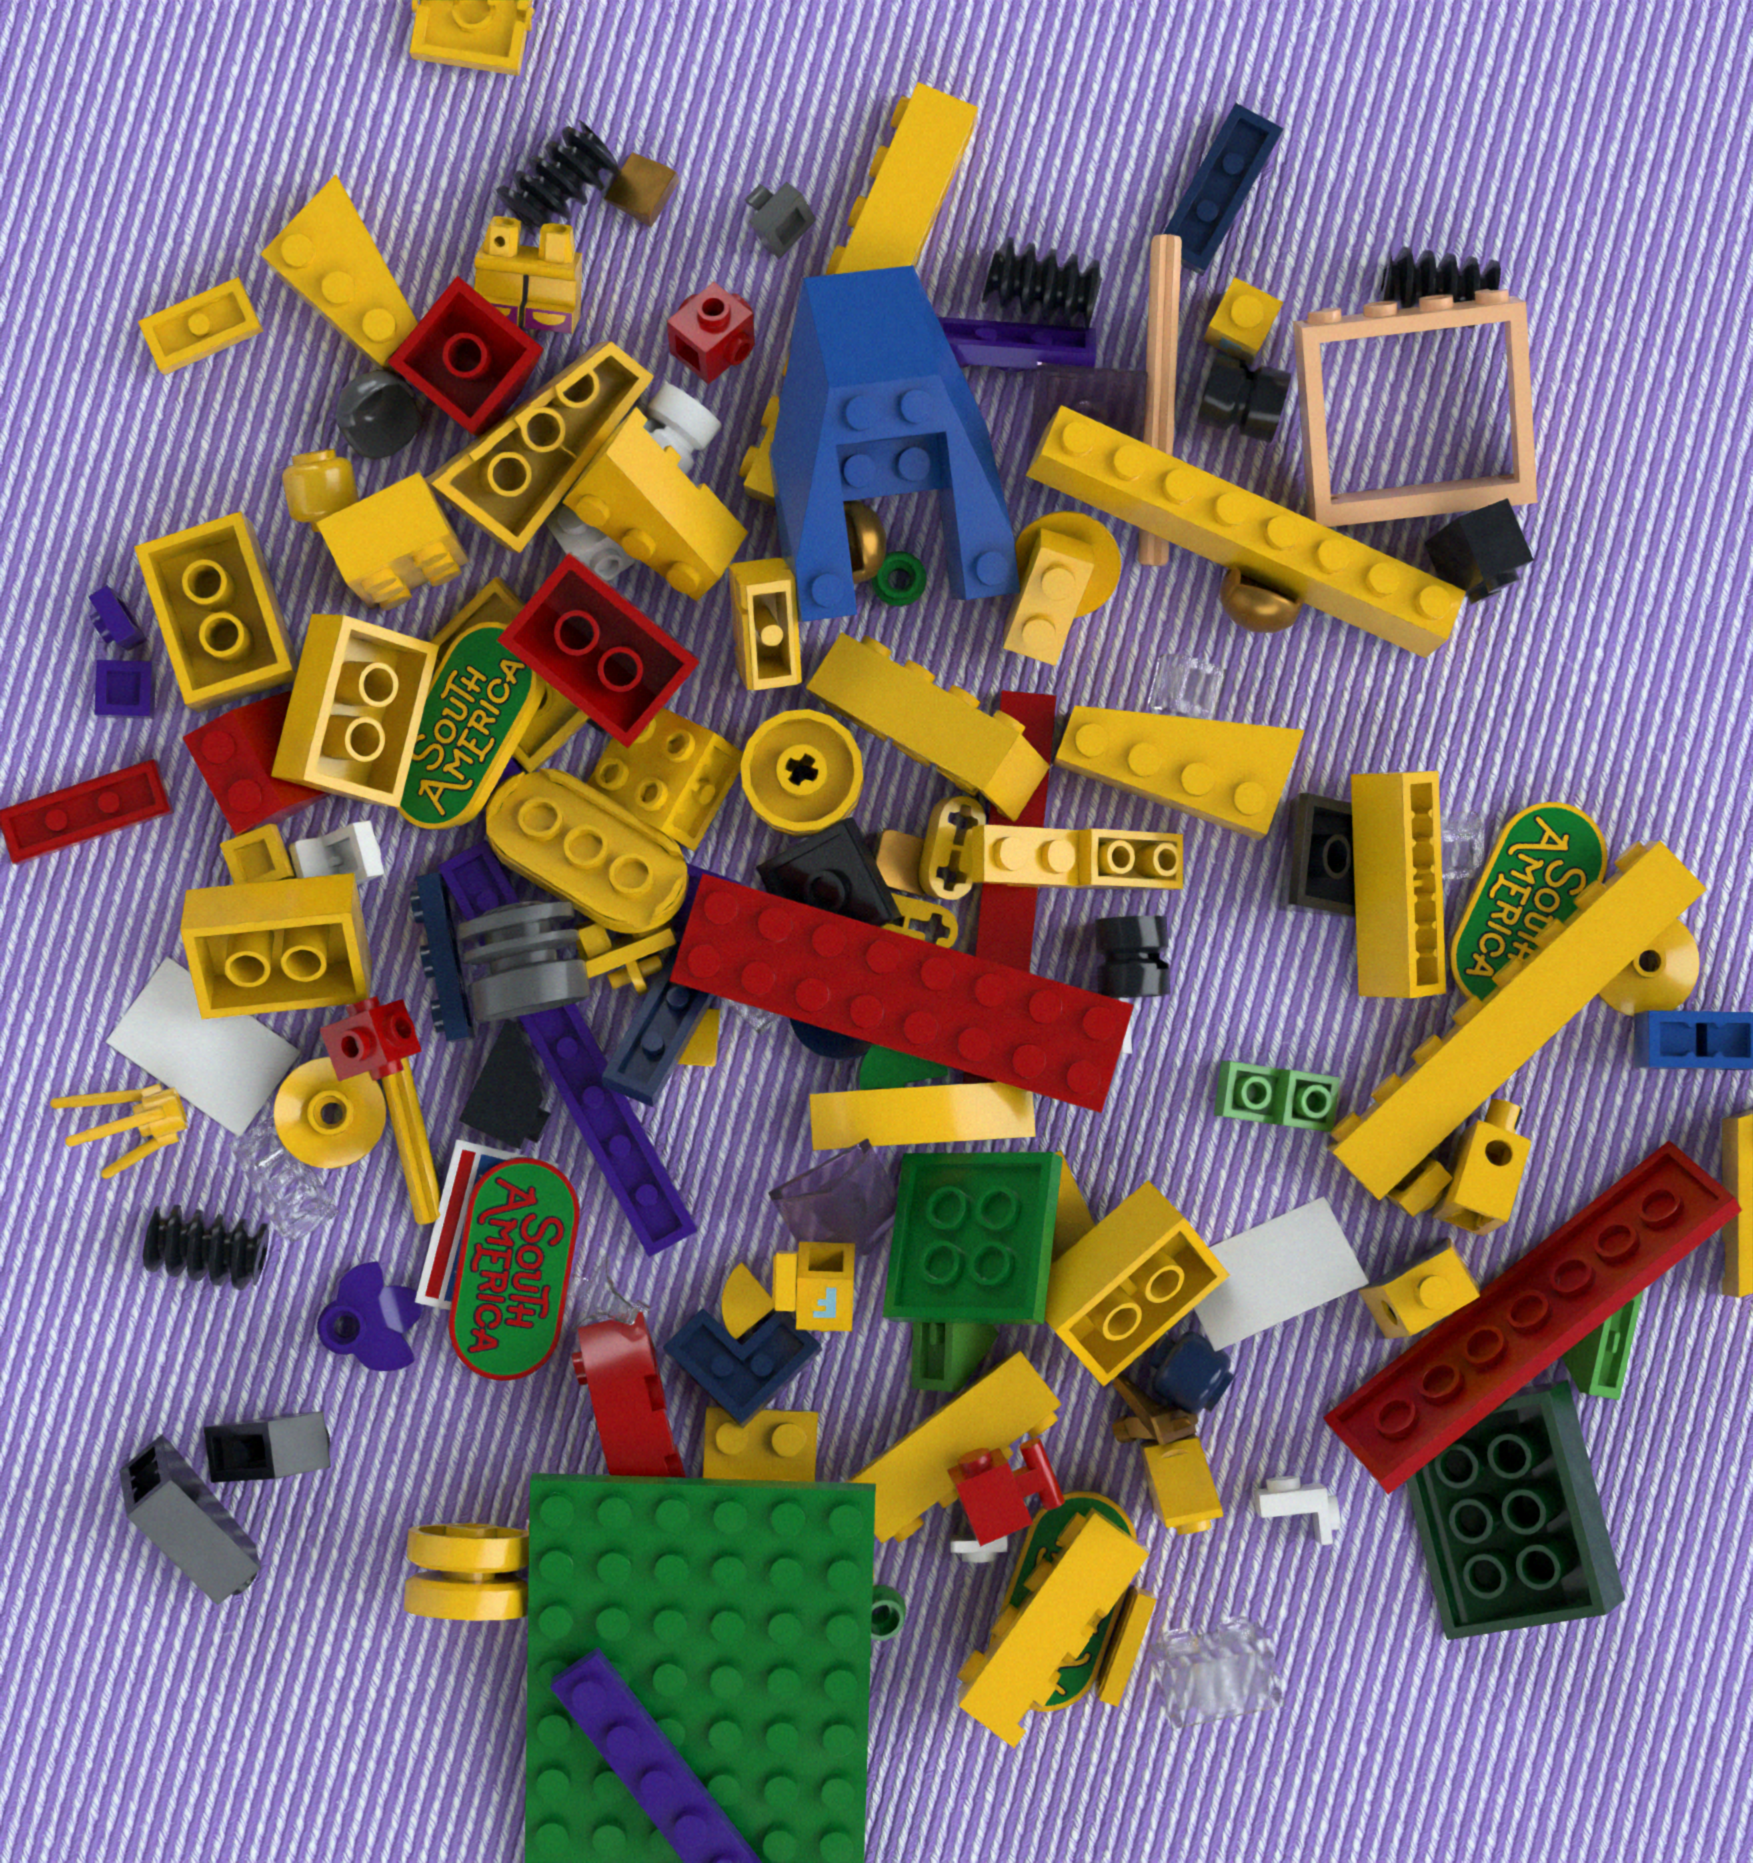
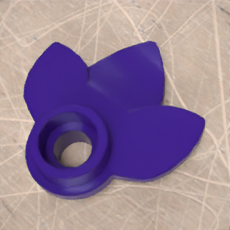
[317,1261,426,1371]

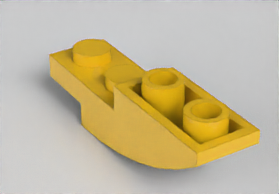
[972,824,1183,890]

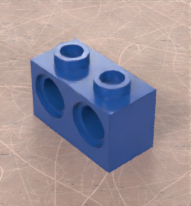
[1634,1010,1753,1070]

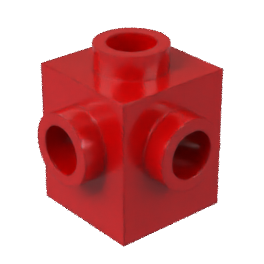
[666,282,755,385]
[320,996,422,1081]

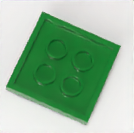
[882,1152,1063,1325]

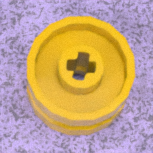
[740,709,864,838]
[403,1523,529,1621]

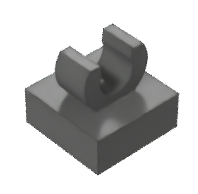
[745,181,816,259]

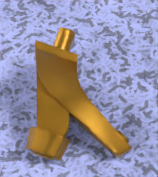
[1112,1373,1198,1445]

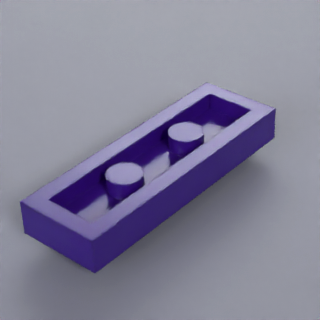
[937,317,1096,376]

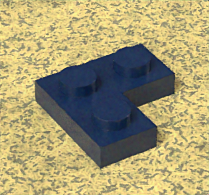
[663,1308,822,1429]

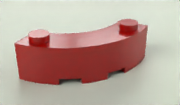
[572,1311,687,1478]

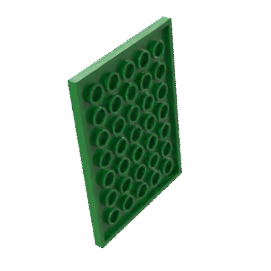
[525,1473,876,1863]

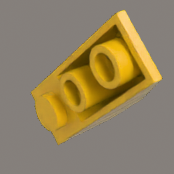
[1140,1433,1224,1535]

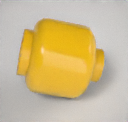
[282,449,359,532]

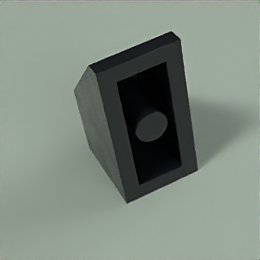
[458,1019,552,1149]
[203,1411,331,1483]

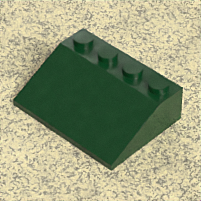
[1406,1379,1625,1640]

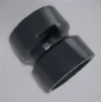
[1196,352,1291,443]
[1095,916,1170,998]

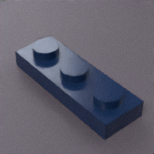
[1163,103,1284,276]
[410,872,475,1043]
[602,942,715,1107]

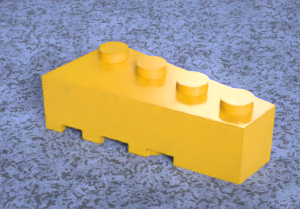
[425,341,654,553]
[806,632,1050,822]
[1052,705,1305,841]
[956,1507,1149,1748]

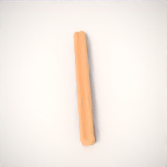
[1138,234,1182,566]

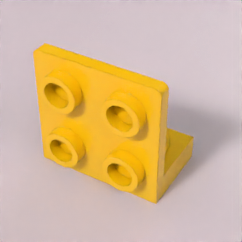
[586,708,744,852]

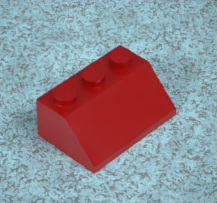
[497,552,700,749]

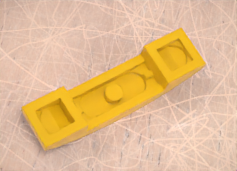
[809,1082,1036,1151]

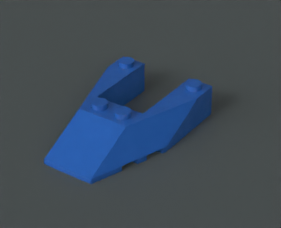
[769,265,1020,622]

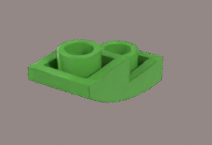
[1214,1061,1340,1132]

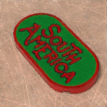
[448,1157,580,1381]

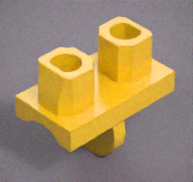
[574,919,677,996]

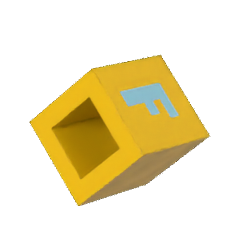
[1203,277,1284,365]
[796,1241,855,1332]

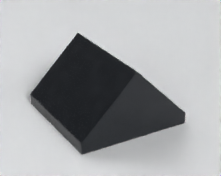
[1279,793,1356,918]

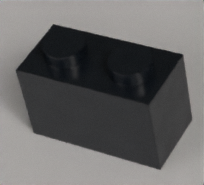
[1424,498,1534,605]

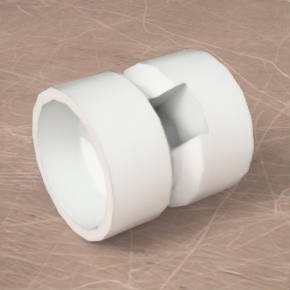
[643,383,722,475]

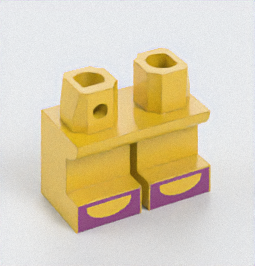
[474,216,582,334]

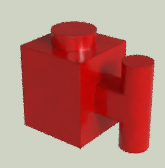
[947,1438,1065,1547]

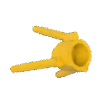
[50,1083,188,1179]

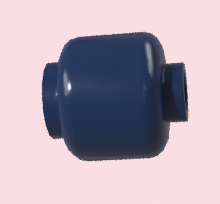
[1148,1331,1235,1414]

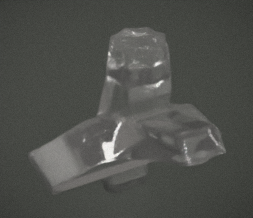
[567,1252,651,1334]

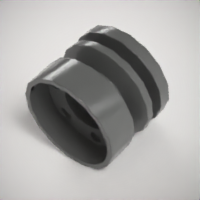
[455,900,592,1022]

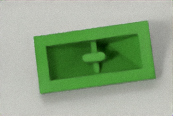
[1561,1291,1643,1400]
[912,1322,999,1392]

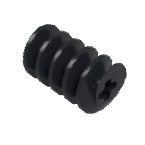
[496,120,621,237]
[982,236,1102,331]
[1379,246,1501,329]
[143,1204,269,1290]

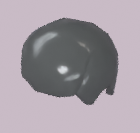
[335,369,422,460]

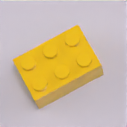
[316,472,470,611]
[134,511,299,713]
[271,614,439,808]
[180,873,372,1019]
[1044,1180,1230,1387]

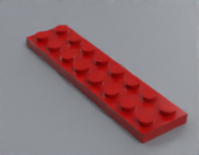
[669,873,1134,1113]
[1323,1140,1742,1495]

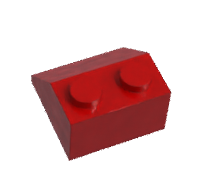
[387,276,544,437]
[182,691,331,836]

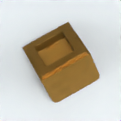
[604,152,679,228]
[875,828,925,897]

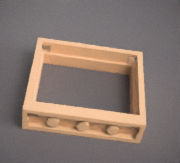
[1293,289,1538,527]

